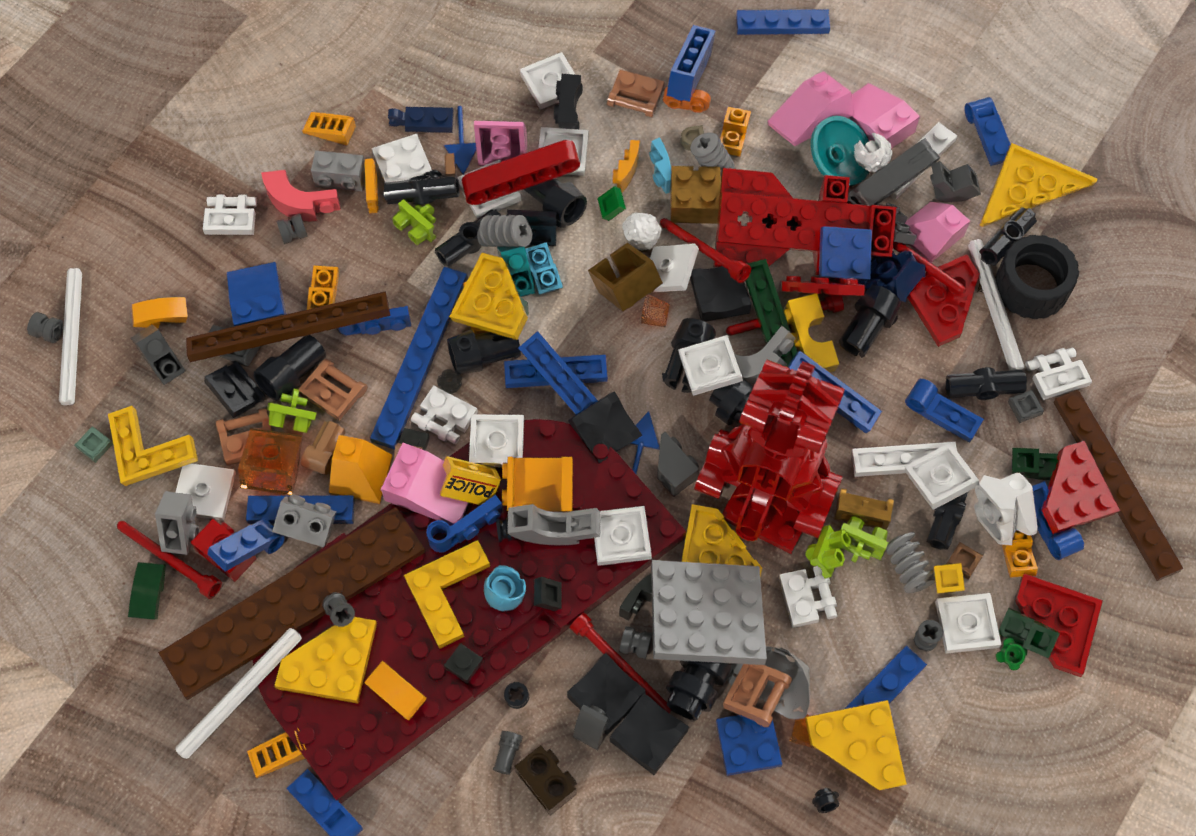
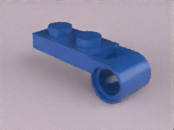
[964,97,1011,166]
[337,306,411,335]
[905,379,984,443]
[1032,481,1084,560]
[427,495,503,552]
[207,519,285,572]
[286,769,363,836]

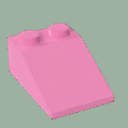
[768,71,854,146]
[848,83,920,149]
[474,121,527,166]
[381,443,469,525]

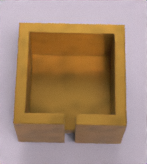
[670,166,721,224]
[588,242,663,312]

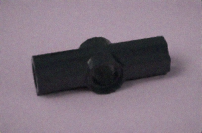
[383,175,460,205]
[979,207,1037,266]
[435,209,501,267]
[945,367,1027,400]
[926,492,968,550]

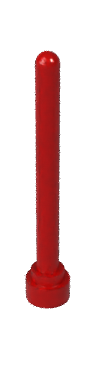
[660,218,751,283]
[893,241,965,294]
[726,294,844,336]
[117,521,222,599]
[570,613,671,714]

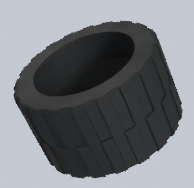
[995,235,1079,319]

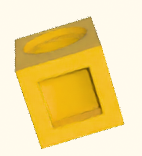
[934,563,965,593]

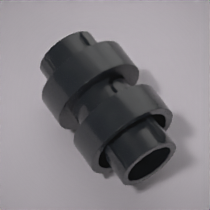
[709,379,754,425]
[666,661,732,721]

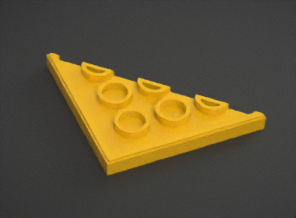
[979,143,1098,227]

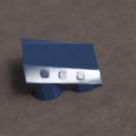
[858,251,925,302]

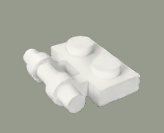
[203,195,257,235]
[1025,347,1092,400]
[411,385,478,444]
[779,566,837,628]

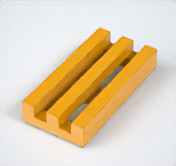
[364,158,379,213]

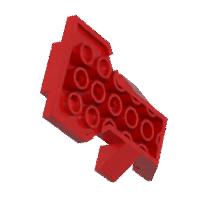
[713,168,897,275]

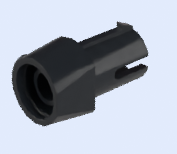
[523,178,587,228]
[839,285,901,358]
[662,318,716,393]
[447,330,521,374]
[253,335,326,403]

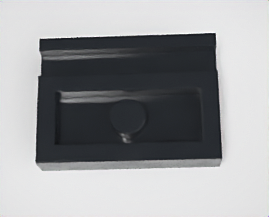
[507,209,557,246]
[204,360,265,418]

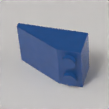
[227,262,286,327]

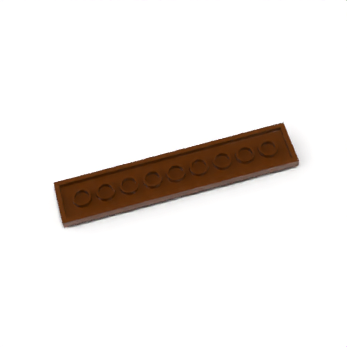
[158,507,425,700]

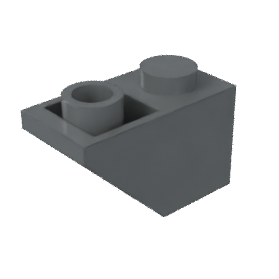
[131,324,185,385]
[657,432,699,497]

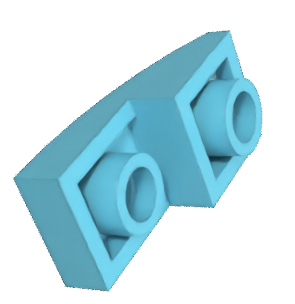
[649,137,671,194]
[526,242,563,295]

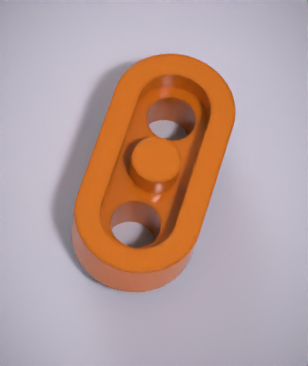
[663,87,711,113]

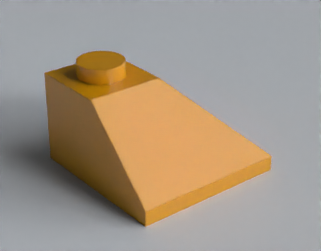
[329,435,393,504]

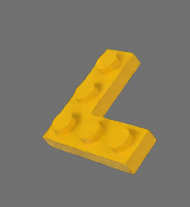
[108,406,198,486]
[404,540,490,649]

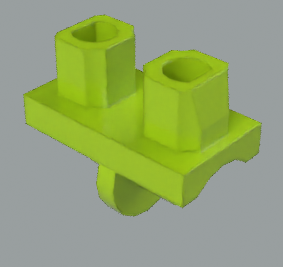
[392,199,436,245]
[267,388,316,433]
[841,516,889,563]
[805,525,851,578]

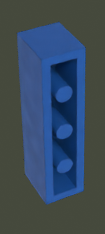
[667,25,716,102]

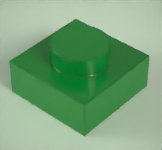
[597,186,626,221]

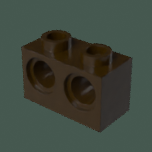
[514,745,577,816]

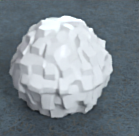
[854,133,892,172]
[622,213,662,251]

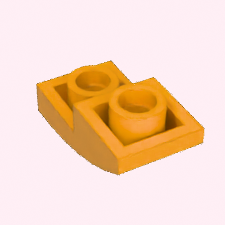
[720,107,751,157]
[612,140,640,193]
[307,265,339,310]
[131,297,187,328]
[1002,530,1038,577]
[364,661,427,721]

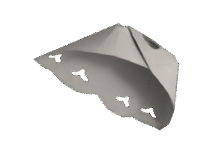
[727,646,810,719]

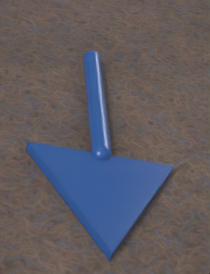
[444,106,477,175]
[630,411,660,474]

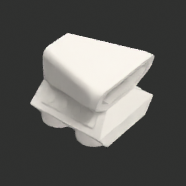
[974,473,1038,545]

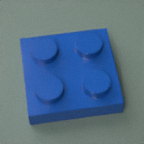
[819,226,872,281]
[716,715,782,776]

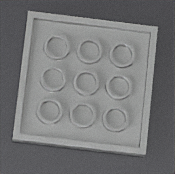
[651,560,767,665]

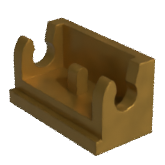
[835,488,894,530]

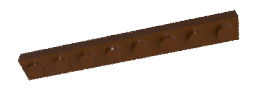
[186,291,391,362]
[1053,390,1183,581]

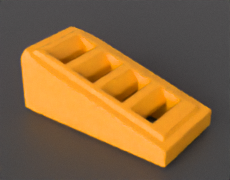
[302,112,356,146]
[247,728,306,778]

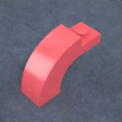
[261,170,340,222]

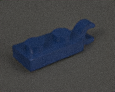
[388,107,454,133]

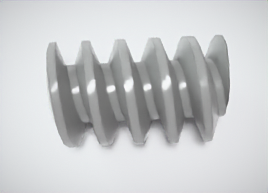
[690,133,735,176]
[477,215,532,247]
[886,532,935,593]

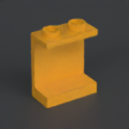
[502,457,573,512]

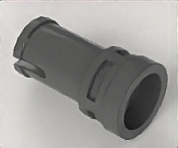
[493,730,523,775]

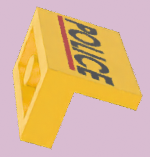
[440,456,501,505]

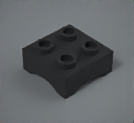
[554,74,583,130]
[690,266,752,322]
[568,391,642,464]
[567,653,646,735]
[610,693,689,775]

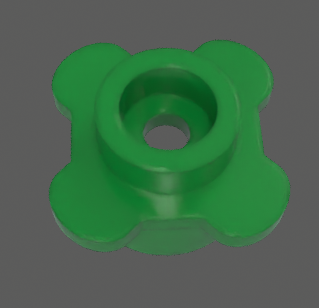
[996,638,1028,671]

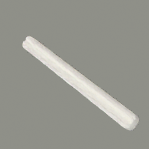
[968,239,1024,371]
[59,268,82,406]
[175,628,302,759]

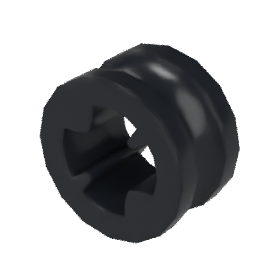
[496,517,512,542]
[504,682,529,709]

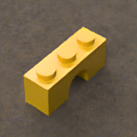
[783,294,839,372]

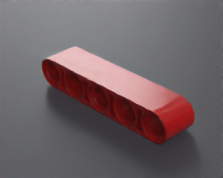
[462,140,580,205]

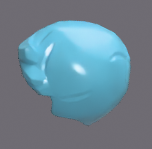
[484,565,526,611]

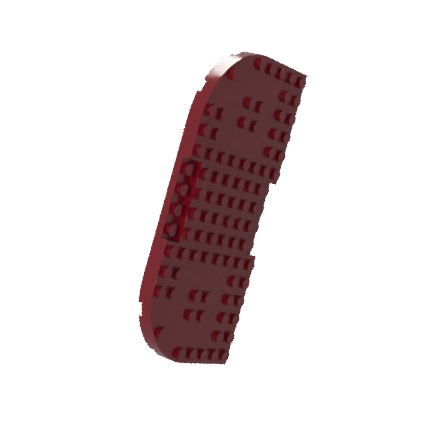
[253,419,686,804]

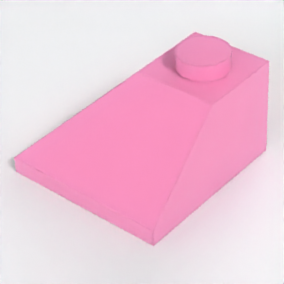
[905,202,970,263]

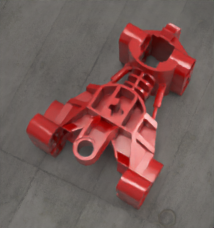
[694,359,845,541]

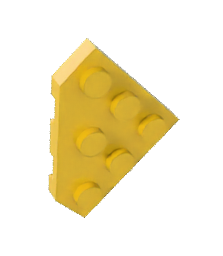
[449,253,528,340]
[681,504,762,578]
[275,617,377,703]
[805,700,907,790]

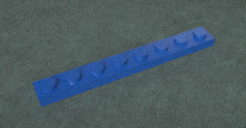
[370,267,468,450]

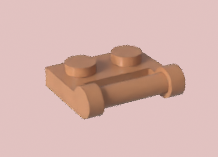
[607,69,665,117]
[299,359,368,421]
[216,408,278,465]
[723,664,792,727]

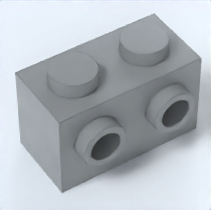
[311,150,365,191]
[155,491,199,555]
[272,495,337,547]

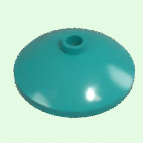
[810,116,870,186]

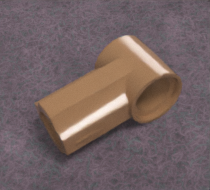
[301,421,345,475]

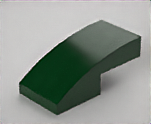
[1012,448,1058,481]
[128,562,166,620]
[998,608,1060,659]

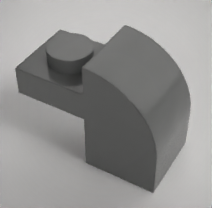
[930,161,981,203]

